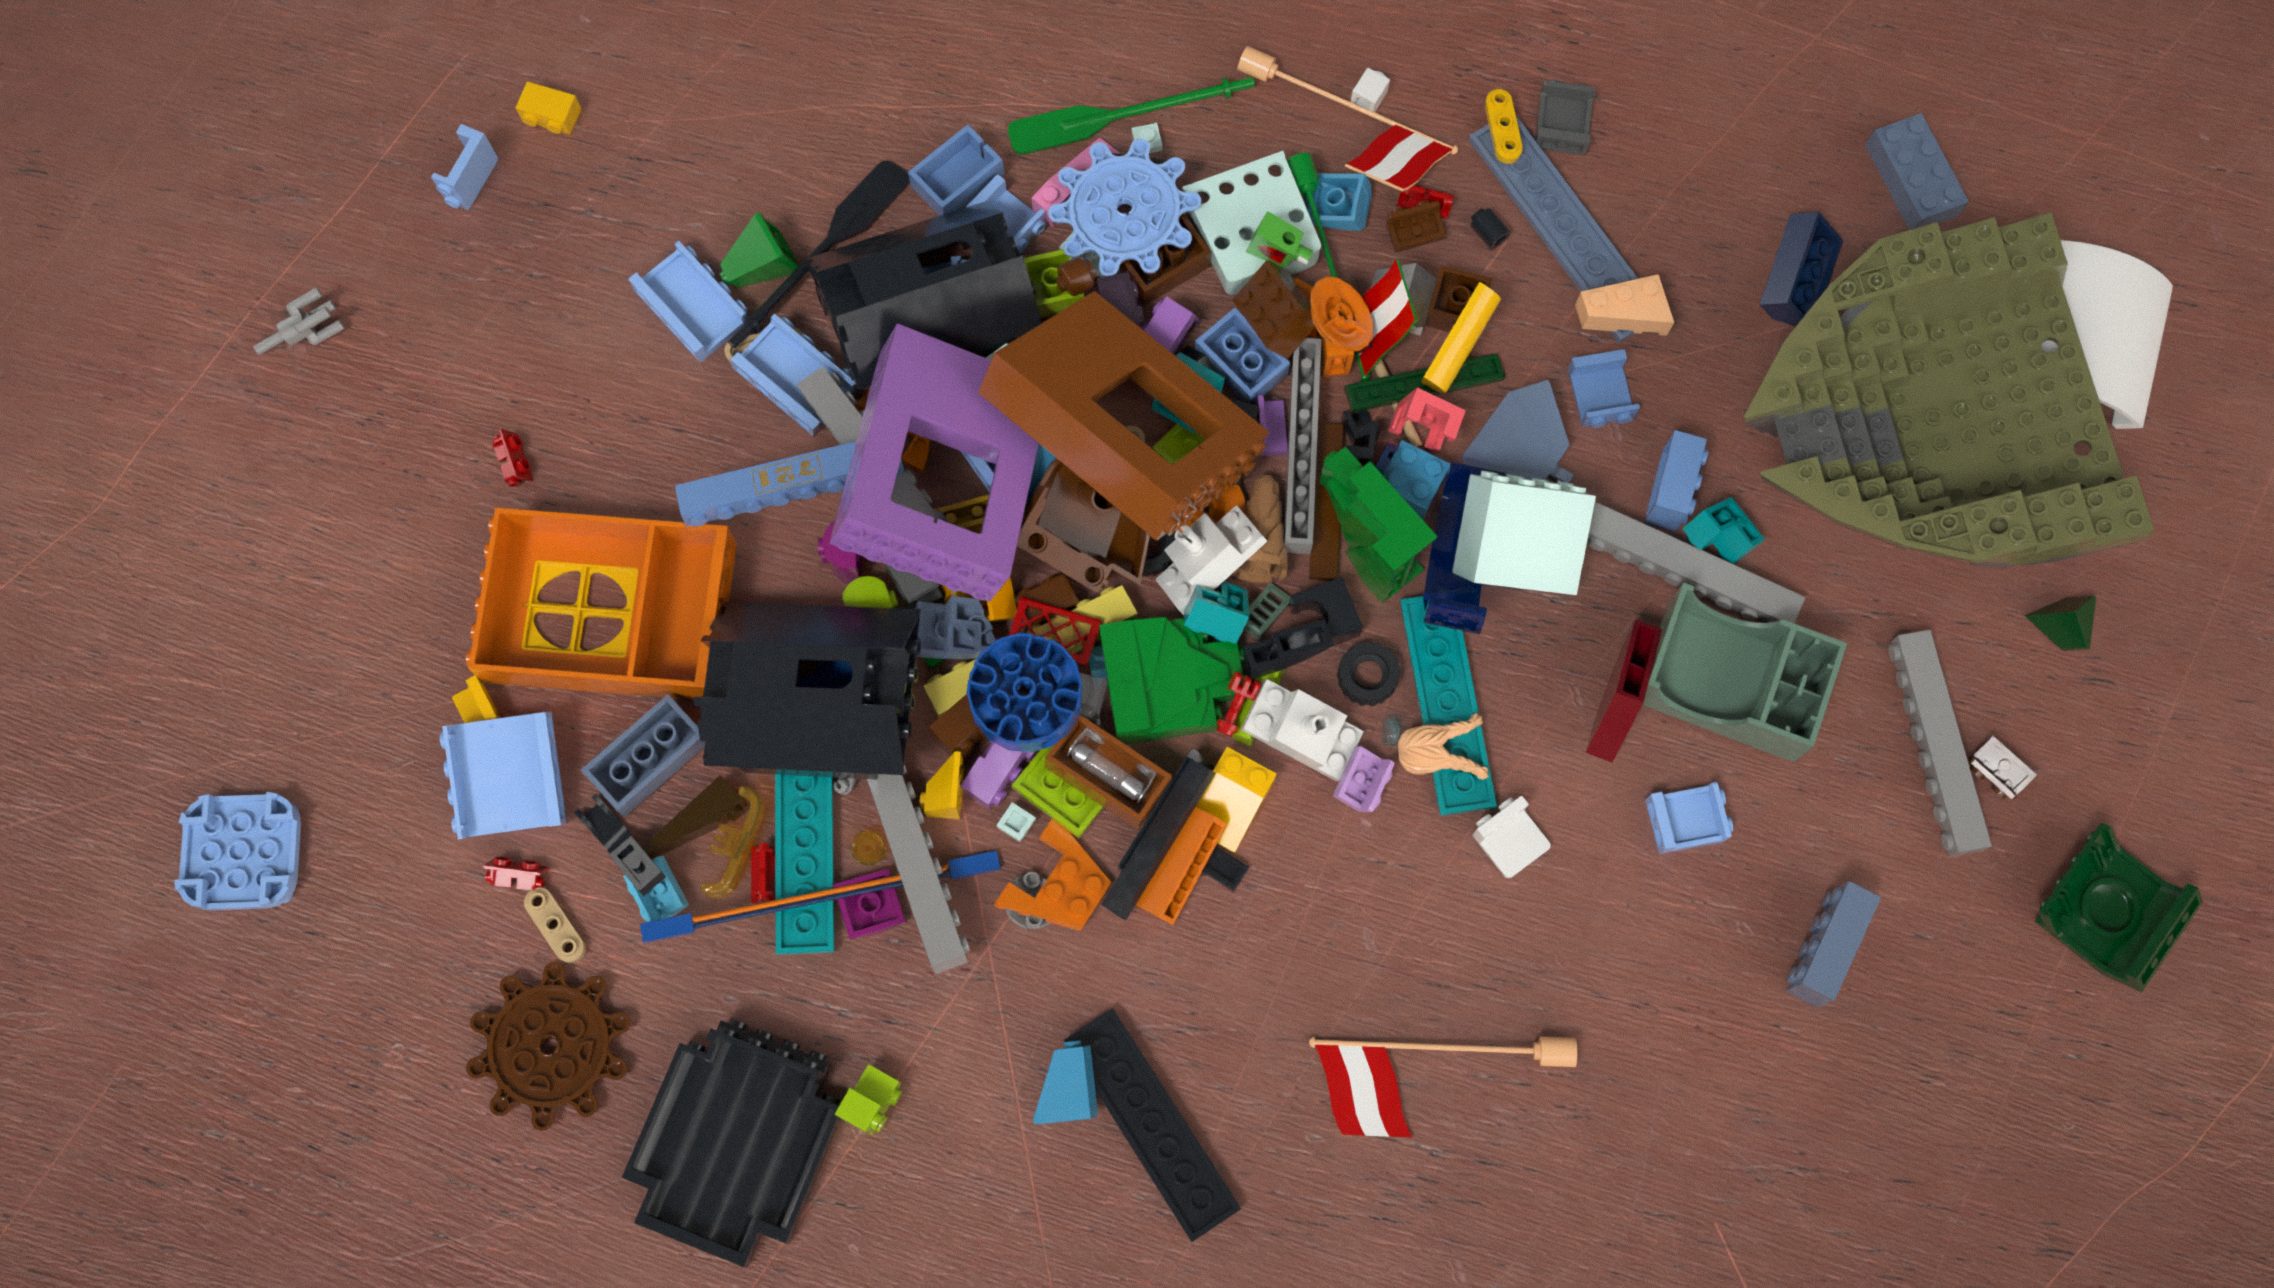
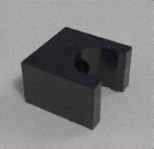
[1288,577,1363,646]

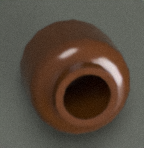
[1055,256,1097,297]

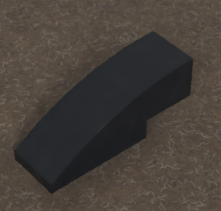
[1243,619,1334,679]

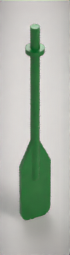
[1008,77,1255,155]

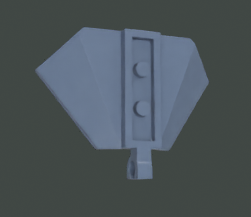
[1462,380,1573,485]

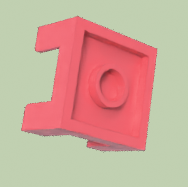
[1388,388,1466,453]

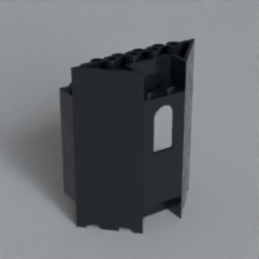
[805,201,1042,390]
[693,602,921,780]

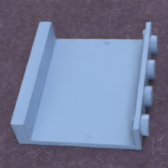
[440,711,567,839]

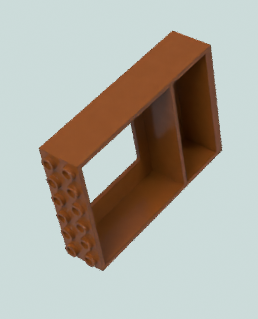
[978,291,1269,541]

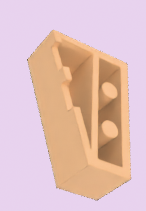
[1575,274,1674,336]

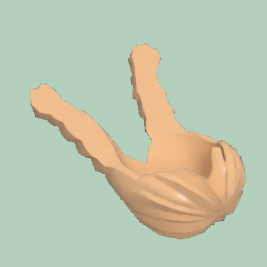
[1398,713,1489,780]

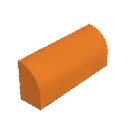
[1136,807,1227,925]

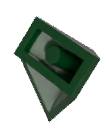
[2024,595,2097,651]

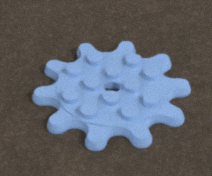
[1048,139,1201,277]

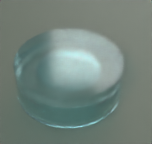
[1382,718,1399,746]

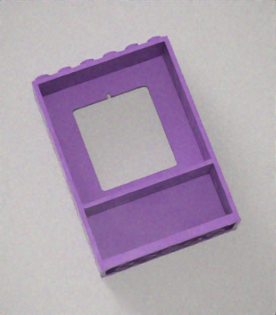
[829,324,1038,602]

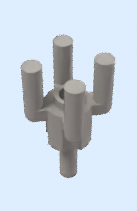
[253,287,345,355]

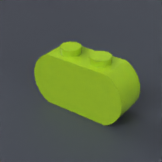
[842,576,898,608]

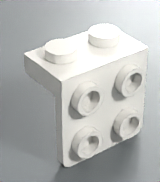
[1472,796,1551,878]

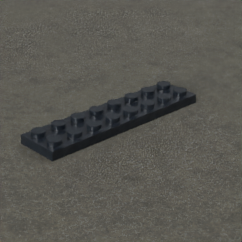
[1064,1008,1241,1243]

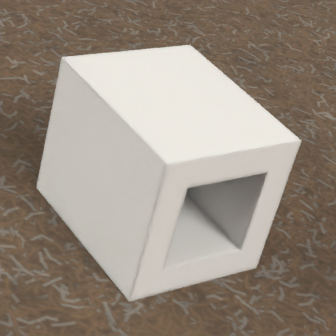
[1350,68,1390,112]

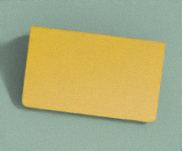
[452,675,501,723]

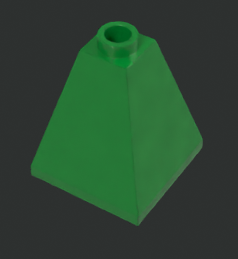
[720,212,799,288]

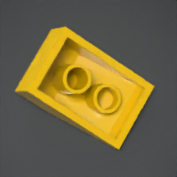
[1195,747,1277,854]

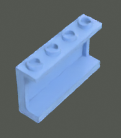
[628,241,748,363]
[730,314,856,437]

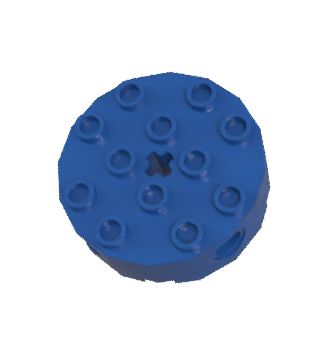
[966,633,1083,753]

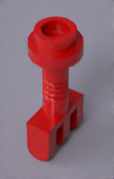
[1216,671,1261,737]

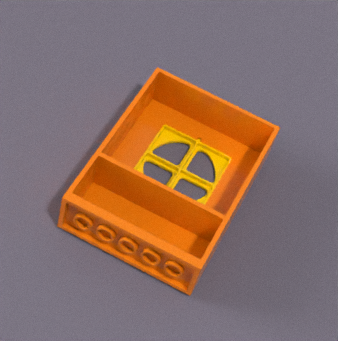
[466,508,737,700]

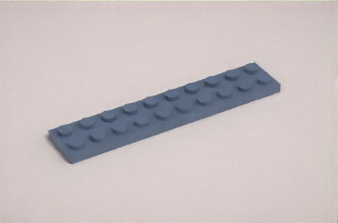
[1468,114,1638,344]

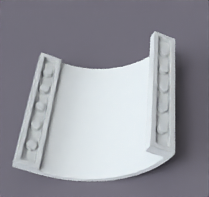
[2041,240,2173,429]

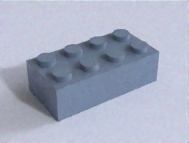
[1865,113,1969,230]
[581,694,706,817]
[1786,881,1881,1008]

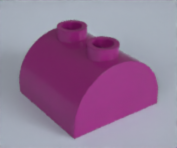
[818,521,863,584]

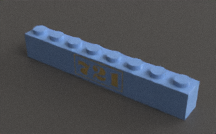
[675,441,904,527]

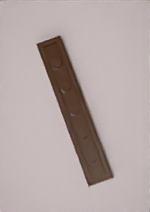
[1309,423,1343,581]

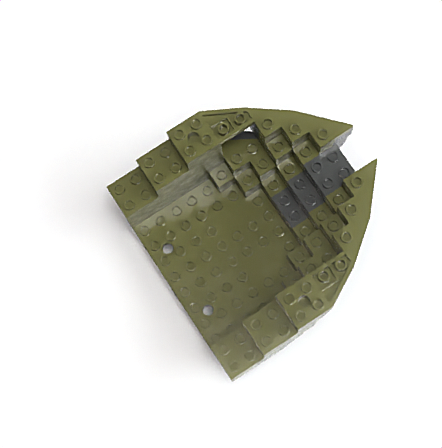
[1744,212,2154,568]

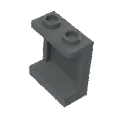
[1534,80,1596,156]

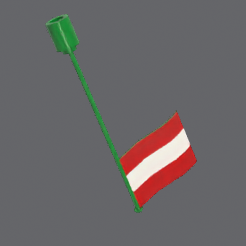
[1286,152,1418,382]

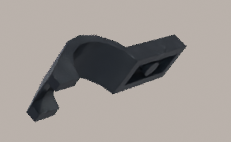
[574,794,666,896]

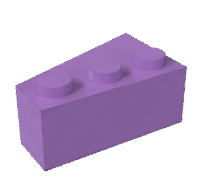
[1141,296,1201,354]
[961,740,1038,810]

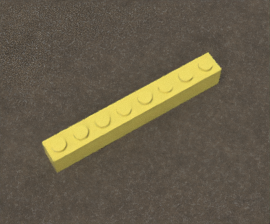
[924,585,1138,717]

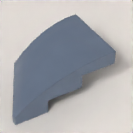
[915,596,996,659]

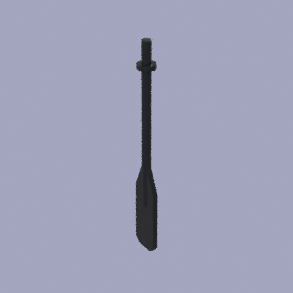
[728,161,909,349]

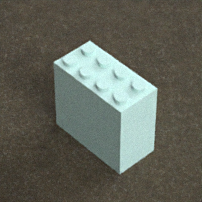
[1452,471,1596,595]

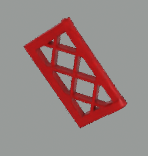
[1009,596,1102,666]

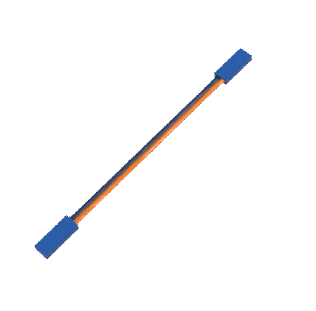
[640,851,1000,943]

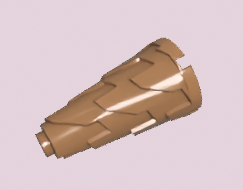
[1233,475,1288,584]

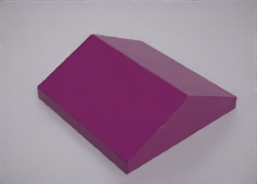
[833,869,905,940]

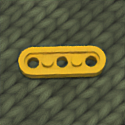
[1485,89,1523,164]

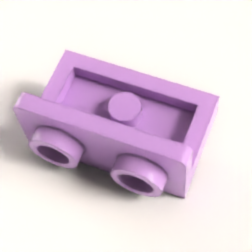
[1333,746,1395,812]

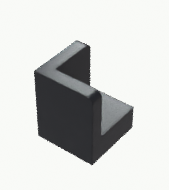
[1341,409,1381,446]

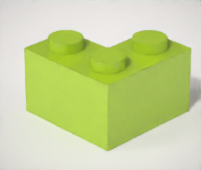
[835,1064,902,1135]

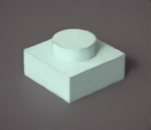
[1132,123,1163,153]
[996,803,1036,843]

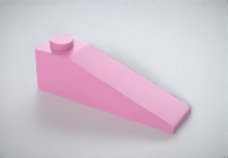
[1032,138,1120,227]

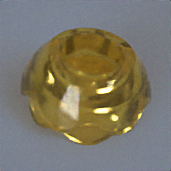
[850,830,886,865]

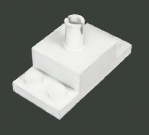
[1155,505,1267,615]
[1241,679,1364,782]

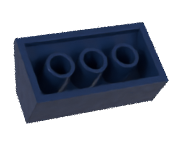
[1759,212,1843,327]

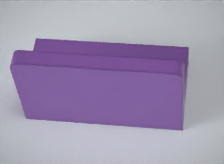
[1256,394,1288,456]

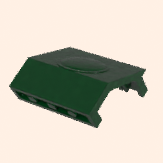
[2035,823,2203,993]

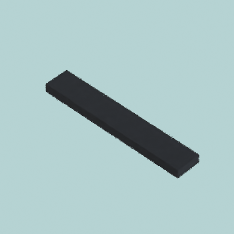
[1102,759,1216,921]

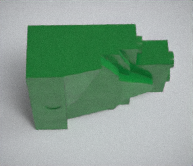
[1320,447,1437,604]
[1099,617,1250,745]

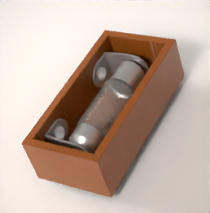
[1044,715,1172,830]

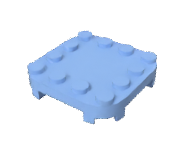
[174,792,301,911]

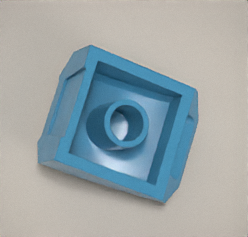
[1304,173,1372,231]

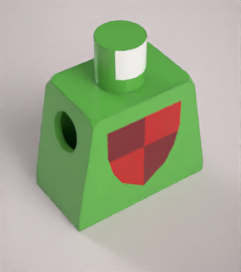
[1246,211,1313,268]

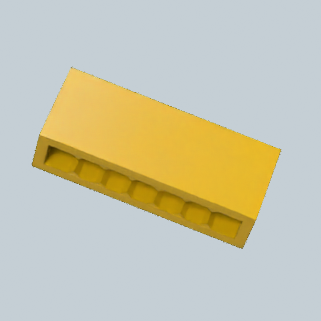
[1421,282,1501,396]

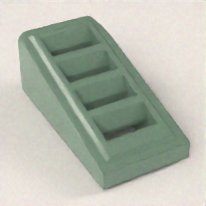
[1243,583,1290,641]

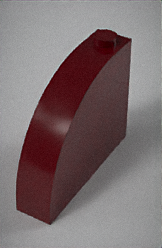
[1586,619,1662,763]

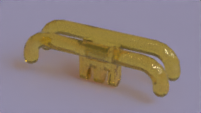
[700,786,765,899]

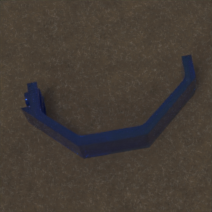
[1421,462,1506,634]

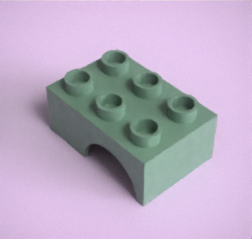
[1643,583,1847,762]

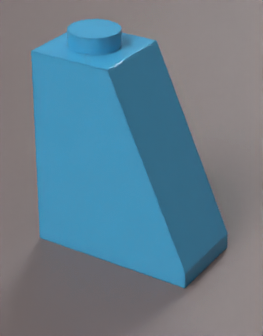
[1033,1040,1098,1125]

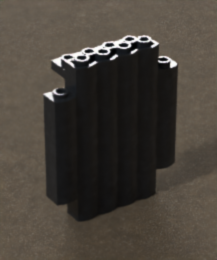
[621,1019,841,1268]

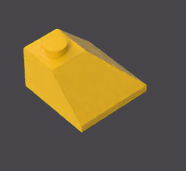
[920,751,965,819]

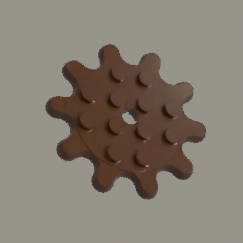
[466,961,631,1131]

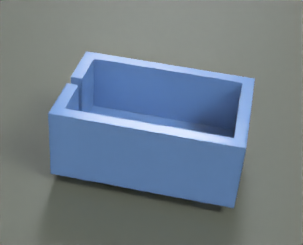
[908,125,1004,216]
[1644,430,1709,532]

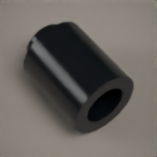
[1470,208,1511,250]

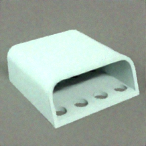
[1182,151,1321,295]

